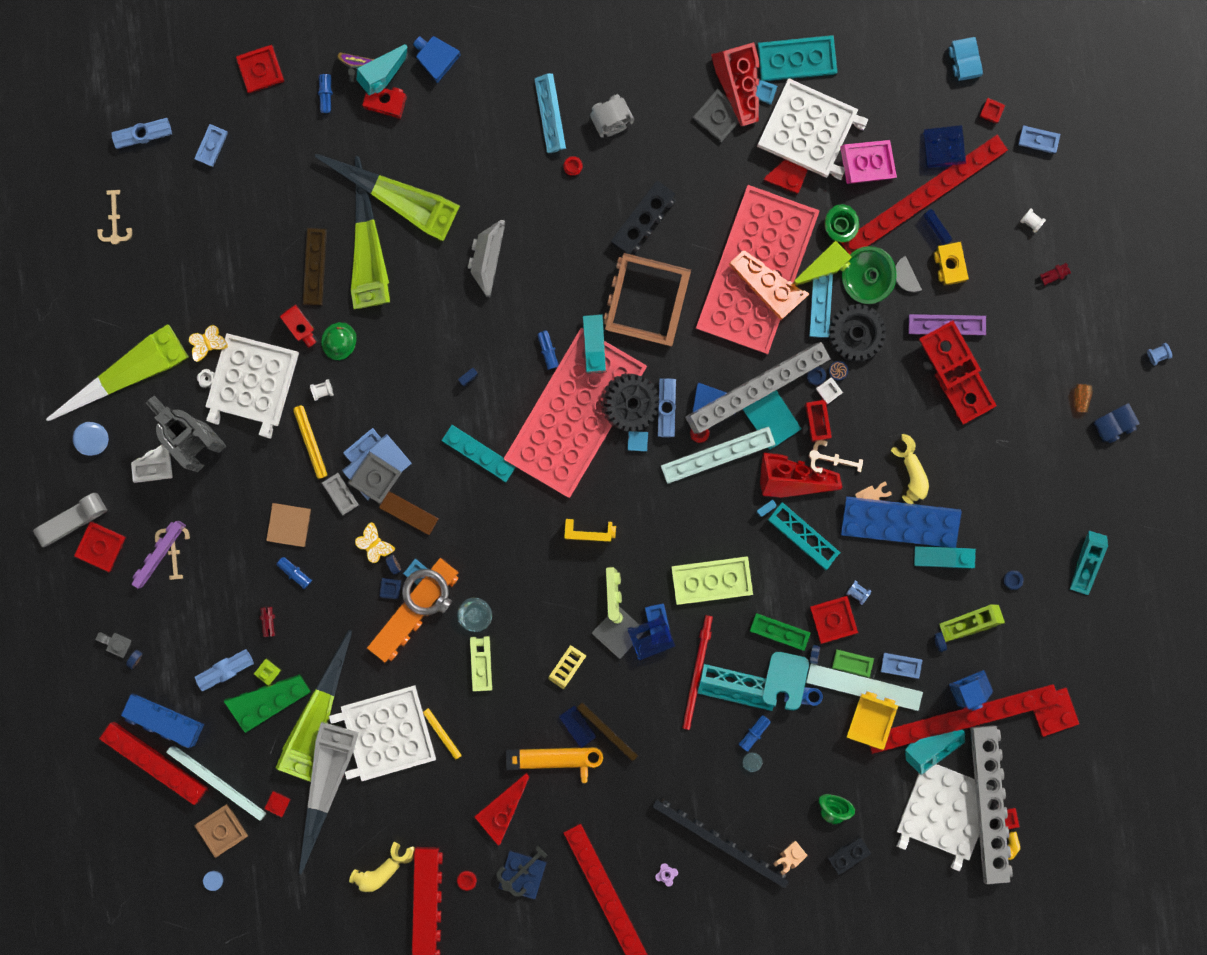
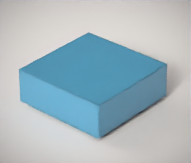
[756,80,777,105]
[628,431,648,452]
[756,500,776,517]
[403,559,428,585]

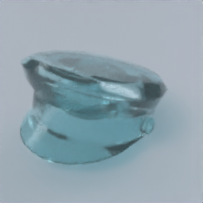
[457,598,492,632]

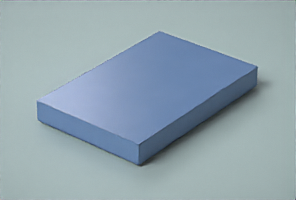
[342,434,412,500]

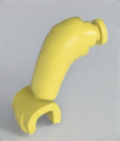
[891,434,929,504]
[349,842,415,892]

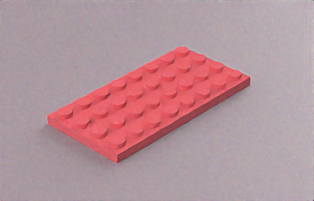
[696,185,819,355]
[504,328,647,498]

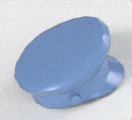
[73,422,109,456]

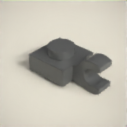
[95,632,133,658]

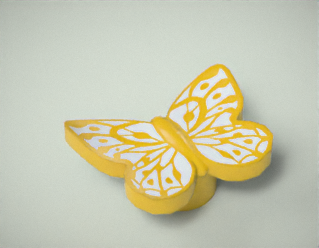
[189,325,228,362]
[355,522,395,563]

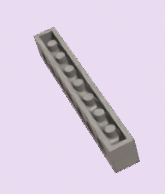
[686,342,830,434]
[970,726,1013,884]

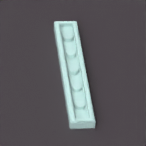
[661,427,776,484]
[806,664,923,711]
[166,746,266,821]

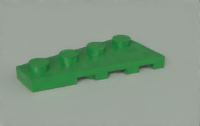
[224,675,310,733]

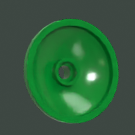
[842,246,897,304]

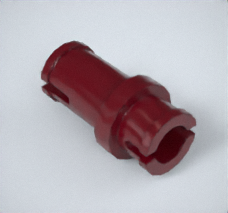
[1040,263,1071,286]
[259,607,275,637]

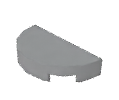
[896,256,922,292]

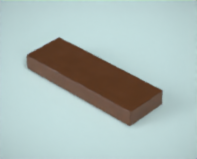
[379,491,439,535]

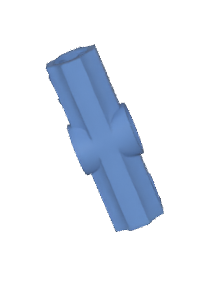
[112,118,172,149]
[658,379,676,437]
[195,649,254,691]

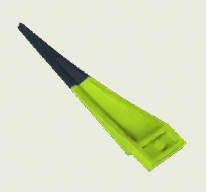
[315,154,460,241]
[351,156,390,309]
[276,630,352,782]

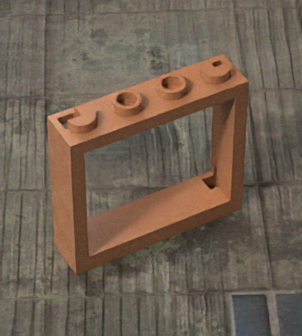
[603,253,691,346]

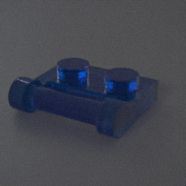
[627,614,676,660]

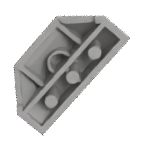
[468,220,505,297]

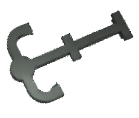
[497,846,547,896]

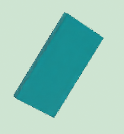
[757,35,837,81]

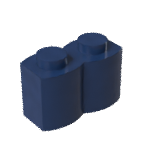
[1093,403,1140,443]

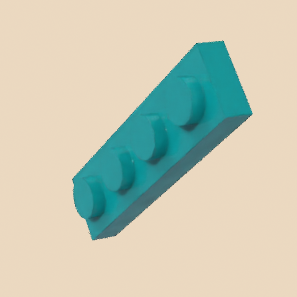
[442,425,516,482]

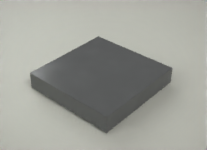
[693,89,739,143]
[348,451,402,504]
[592,607,646,659]

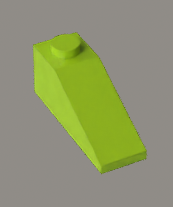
[793,241,852,286]
[939,605,1005,642]

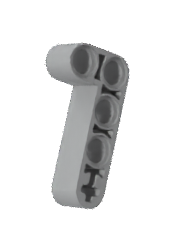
[33,493,107,548]

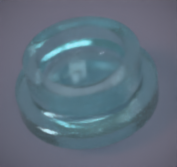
[743,752,762,772]

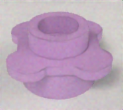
[655,863,678,886]

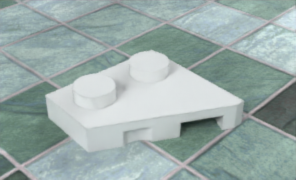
[131,444,173,483]

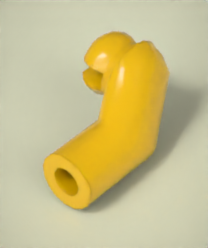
[1007,831,1020,860]

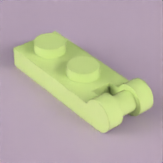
[606,567,623,624]
[470,636,492,691]

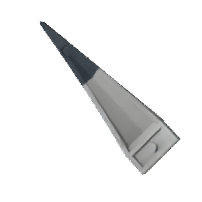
[299,722,359,874]

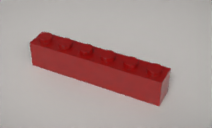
[99,722,209,805]
[412,847,443,955]

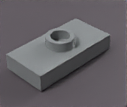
[322,473,359,515]

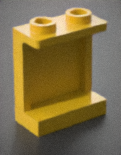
[565,519,616,542]
[847,691,898,750]

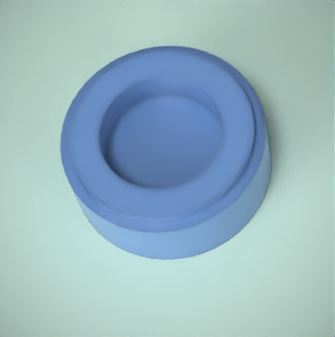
[203,871,223,891]

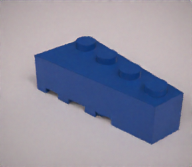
[949,670,993,711]
[121,694,204,748]

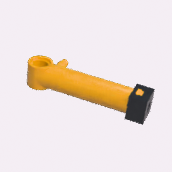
[506,747,603,783]

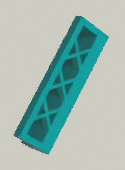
[767,502,841,570]
[697,664,777,711]

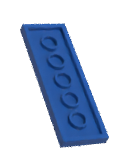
[841,496,961,548]

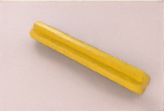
[293,406,327,479]

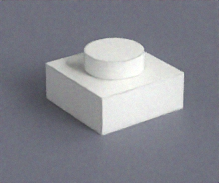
[816,377,843,404]

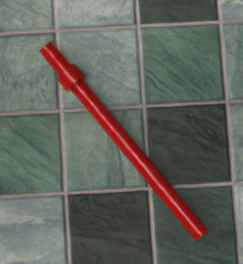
[682,615,713,730]

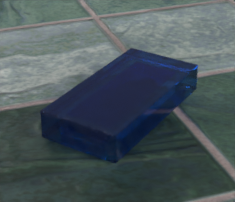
[923,209,952,245]
[559,705,597,748]

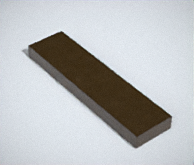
[303,228,327,306]
[577,702,638,761]

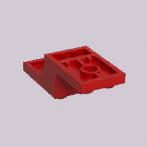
[919,320,997,425]

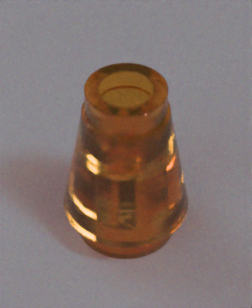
[1074,384,1094,412]

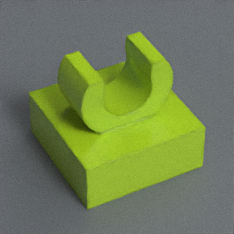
[254,659,281,686]

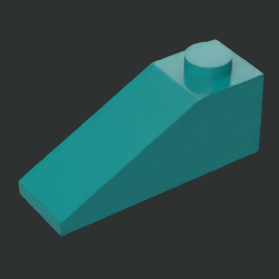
[357,45,407,96]
[583,315,606,374]
[1070,531,1108,595]
[914,547,976,568]
[905,730,965,775]

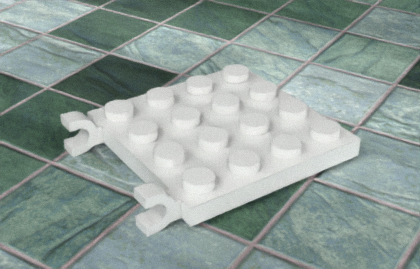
[757,79,868,180]
[205,334,299,439]
[329,685,436,781]
[897,764,994,871]

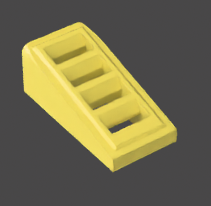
[548,645,586,689]

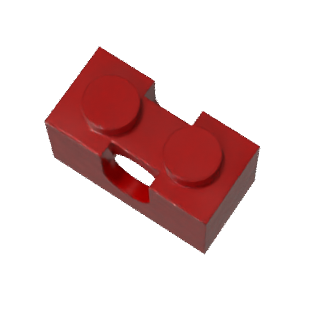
[363,87,407,119]
[805,400,832,442]

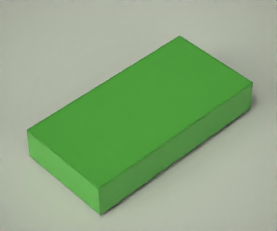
[832,649,874,677]

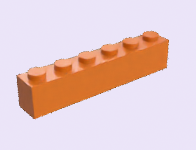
[367,558,459,662]

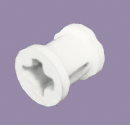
[1020,208,1046,233]
[310,379,334,401]

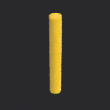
[423,708,462,760]

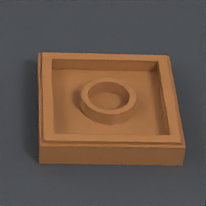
[266,503,311,547]
[194,804,248,858]

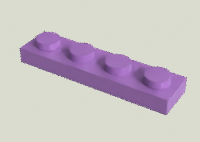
[908,314,986,336]
[132,521,186,588]

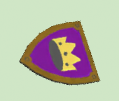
[337,52,374,82]

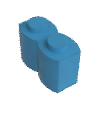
[949,37,983,81]

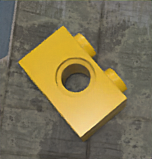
[934,242,969,286]

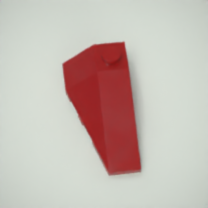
[711,42,759,126]
[760,453,842,498]

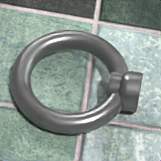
[402,569,452,615]

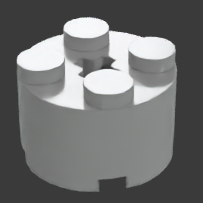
[590,95,634,137]

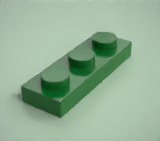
[750,613,810,651]

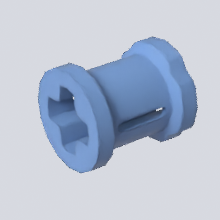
[1147,343,1172,366]
[846,580,871,605]

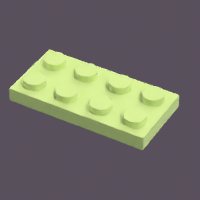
[672,557,753,605]

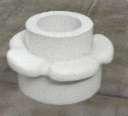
[197,369,215,388]

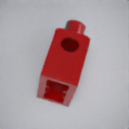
[280,304,318,348]

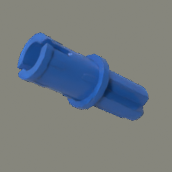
[318,74,333,113]
[538,331,559,369]
[276,557,312,589]
[739,716,770,752]

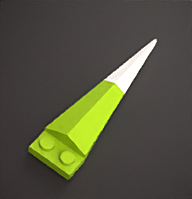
[46,325,189,421]

